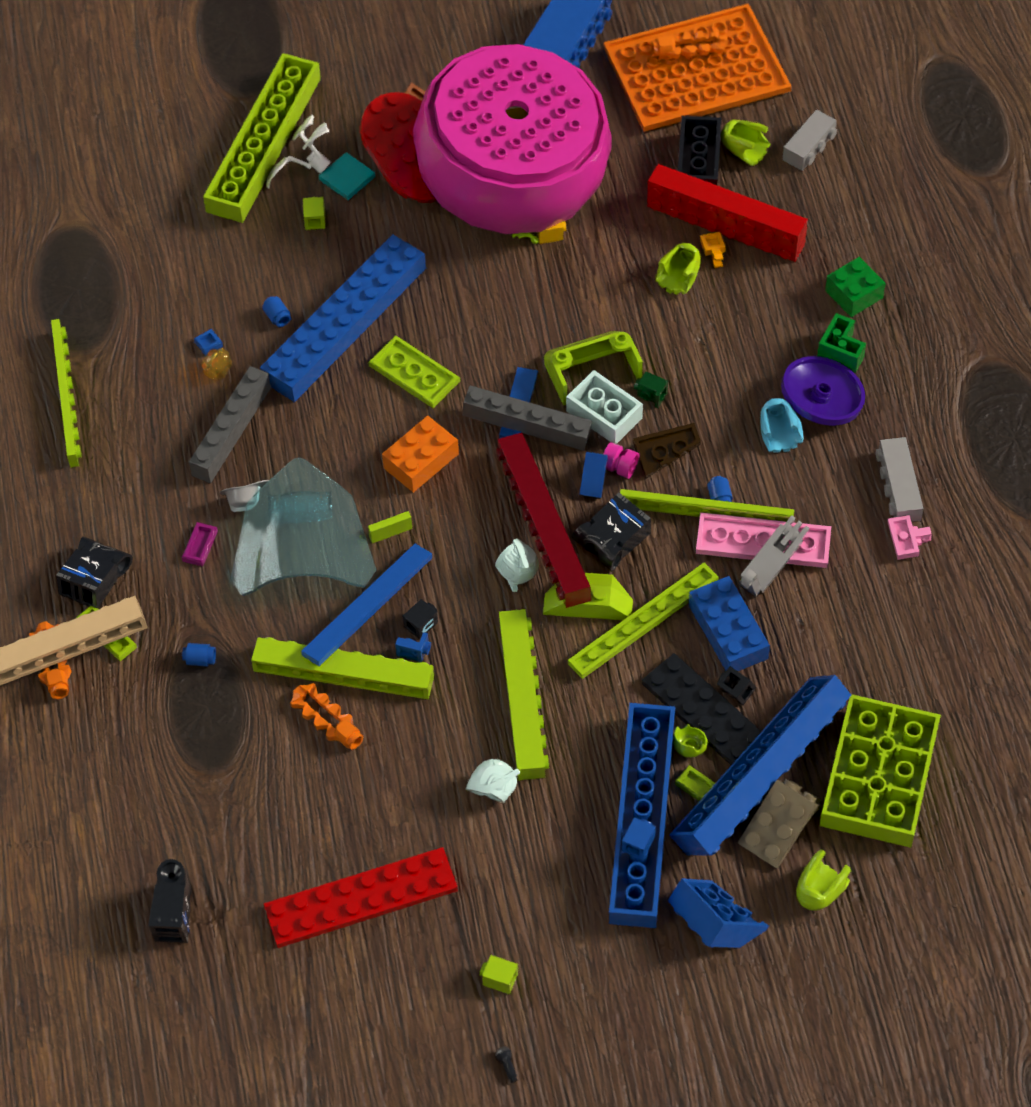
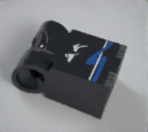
[572,493,651,571]
[56,536,133,608]
[148,859,192,943]

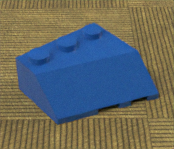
[668,878,769,948]

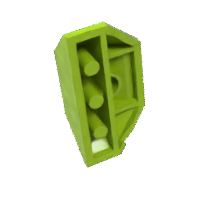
[543,573,633,620]

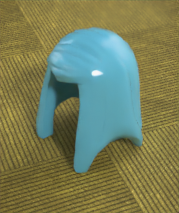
[760,398,803,453]

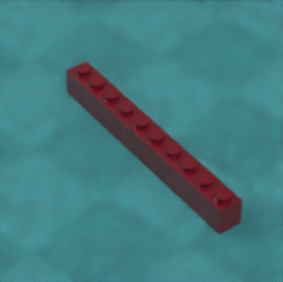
[495,432,592,608]

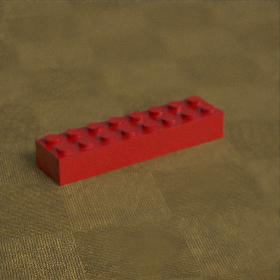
[647,164,808,262]

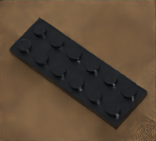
[642,653,762,765]

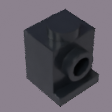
[717,666,757,705]

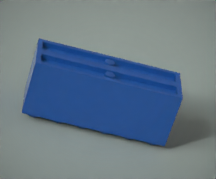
[524,0,612,68]

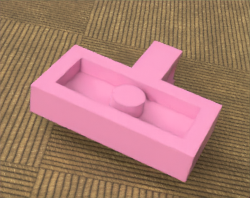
[888,515,932,560]

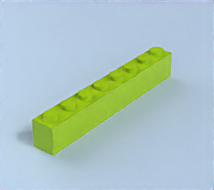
[499,609,549,780]
[251,637,434,700]

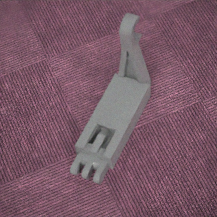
[738,515,810,597]

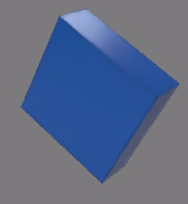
[194,329,223,356]

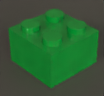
[825,256,886,317]

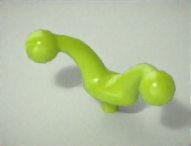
[511,233,539,244]

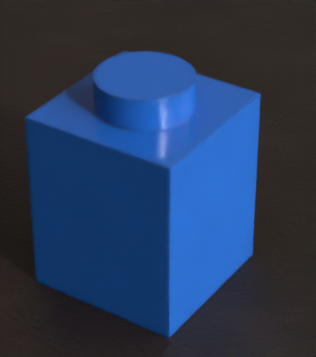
[622,818,656,860]

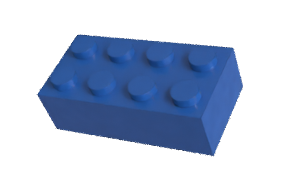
[688,576,770,671]

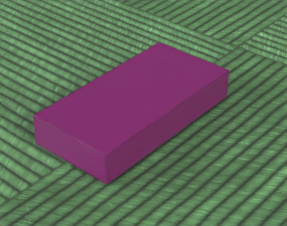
[182,522,218,567]

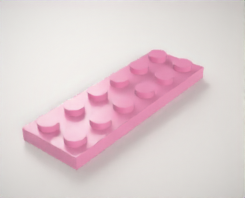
[696,513,831,568]

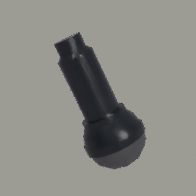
[495,1046,518,1083]

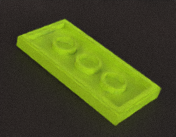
[369,335,460,408]

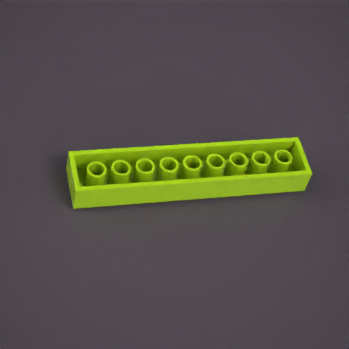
[203,53,321,223]

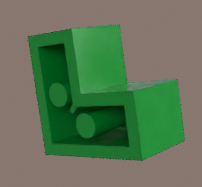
[817,313,866,373]

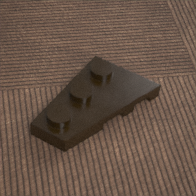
[633,423,701,479]

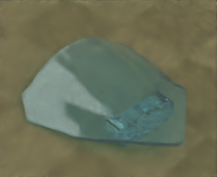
[230,458,377,596]

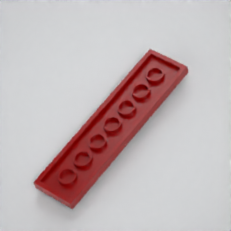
[264,847,458,948]

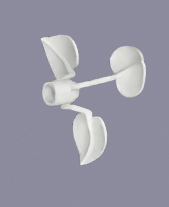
[266,115,331,189]

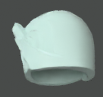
[495,538,539,592]
[466,759,520,803]

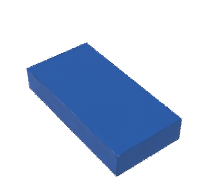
[579,452,608,498]

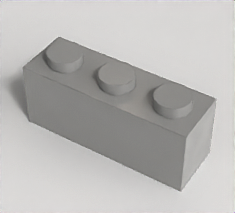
[783,110,837,171]

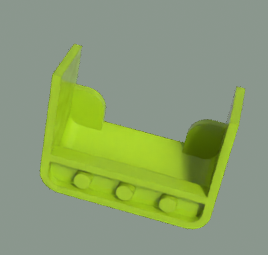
[544,331,643,406]

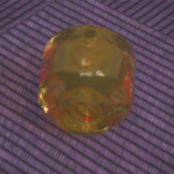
[201,348,232,380]

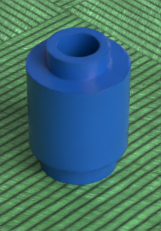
[262,296,291,327]
[707,476,733,502]
[182,643,216,667]

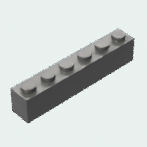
[189,366,271,483]
[462,385,592,451]

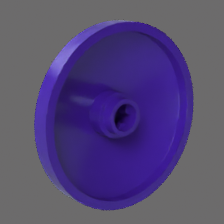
[781,356,865,426]

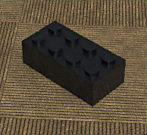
[678,115,722,185]

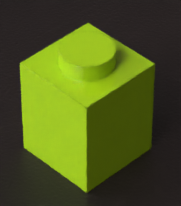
[303,197,326,230]
[480,955,518,994]

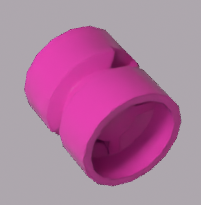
[603,442,639,479]

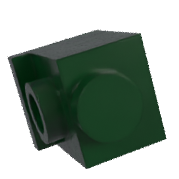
[634,371,668,408]

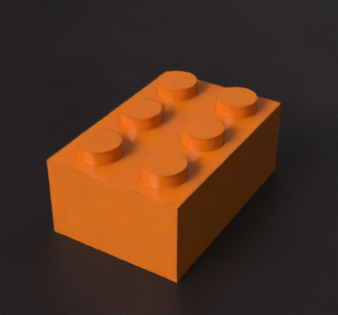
[382,415,459,493]

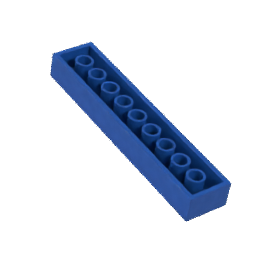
[260,234,426,402]
[670,675,851,856]
[609,703,675,928]

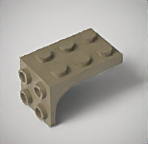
[738,779,823,868]

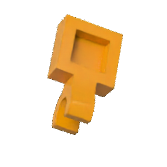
[700,232,725,268]

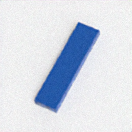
[499,367,538,439]

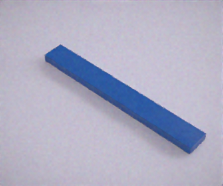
[301,544,432,666]

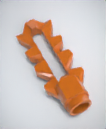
[650,29,728,60]
[29,621,72,699]
[290,683,364,750]

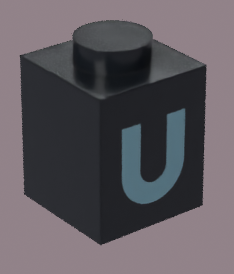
[403,599,438,640]

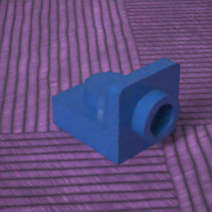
[395,632,431,662]

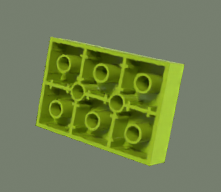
[820,694,941,848]

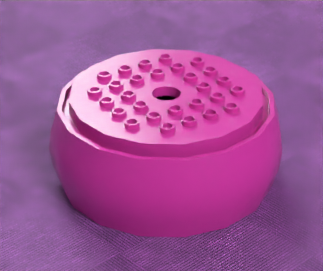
[413,44,612,234]

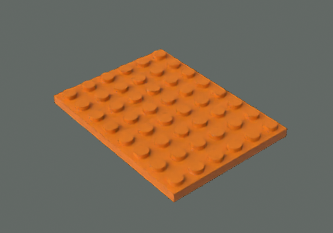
[603,4,792,132]

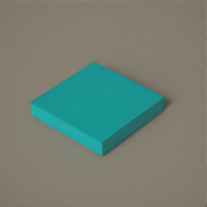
[319,152,376,200]

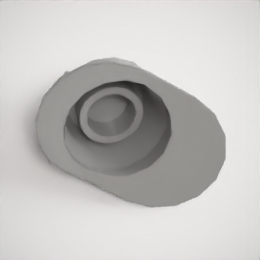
[220,480,271,512]

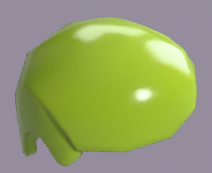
[672,725,708,758]

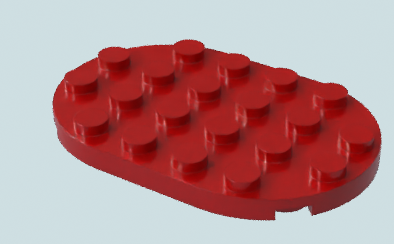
[360,92,437,203]

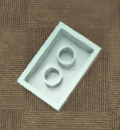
[566,370,643,444]

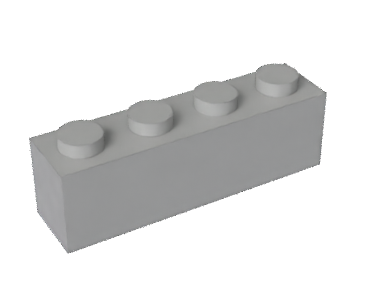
[876,437,923,522]

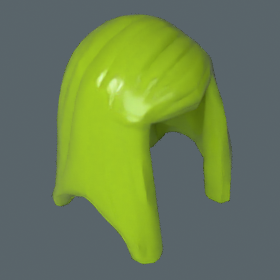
[720,120,770,166]
[655,243,701,295]
[796,850,851,910]

